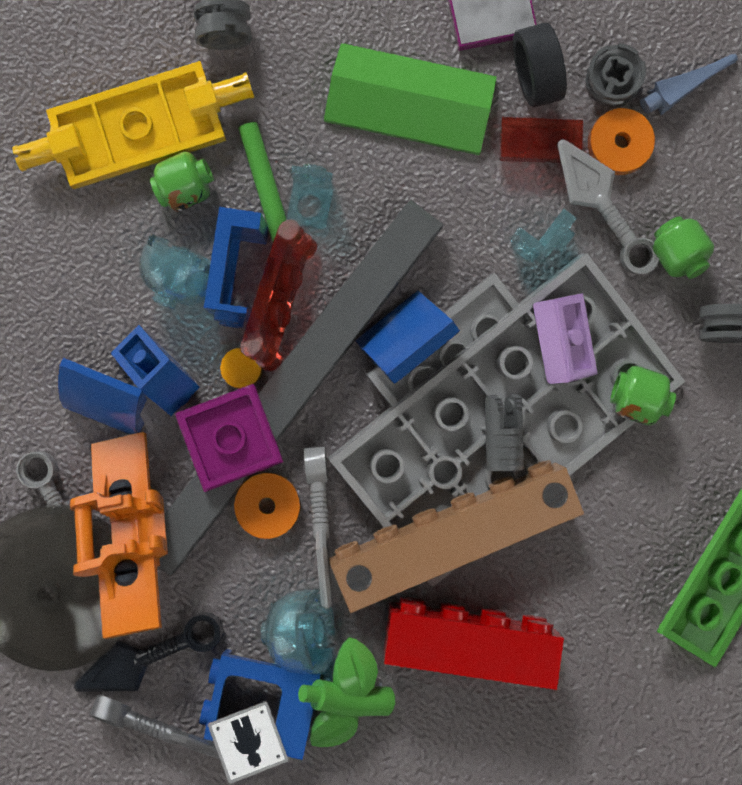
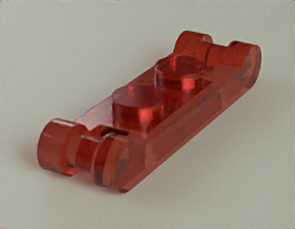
[240,219,317,372]

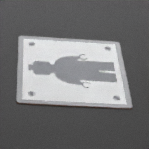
[208,701,288,784]

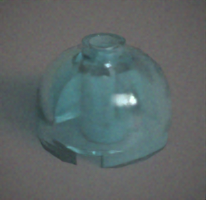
[139,234,211,310]
[261,589,335,674]

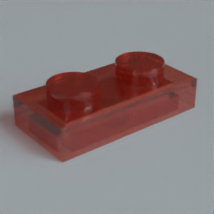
[499,117,583,163]

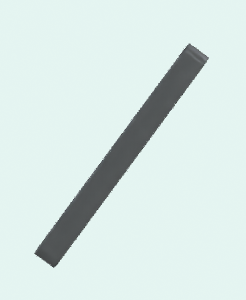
[159,200,444,576]

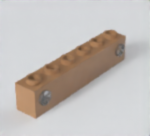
[329,460,584,613]

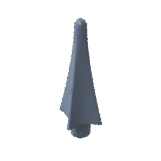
[640,54,738,115]

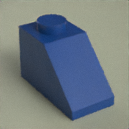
[111,325,200,416]

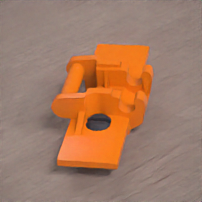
[70,432,168,639]

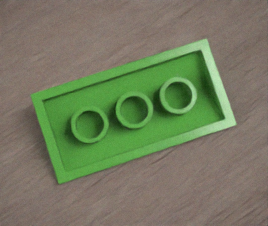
[324,43,497,155]
[657,489,742,668]

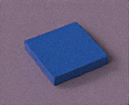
[355,290,460,384]

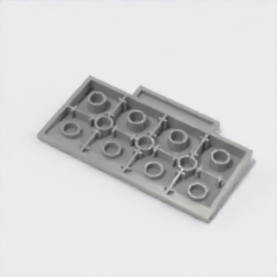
[328,253,685,588]

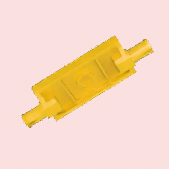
[12,61,255,189]

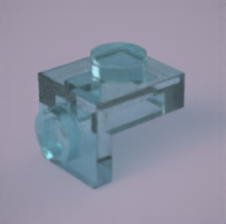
[510,209,577,264]

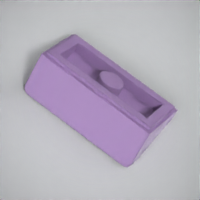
[533,293,597,384]

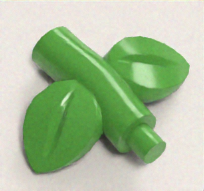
[298,637,395,747]

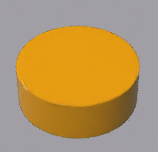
[220,348,262,389]

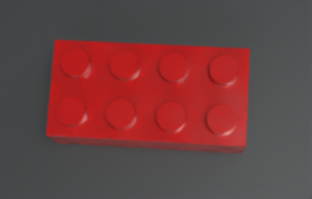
[383,597,564,690]

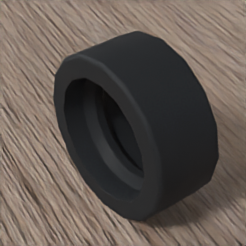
[513,23,567,107]

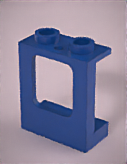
[204,207,269,328]
[199,649,322,760]

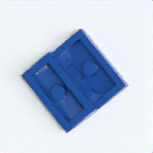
[58,358,147,435]

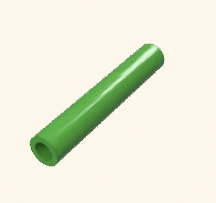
[238,122,292,243]

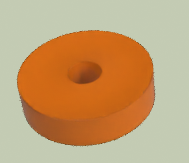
[588,108,655,175]
[234,473,301,539]

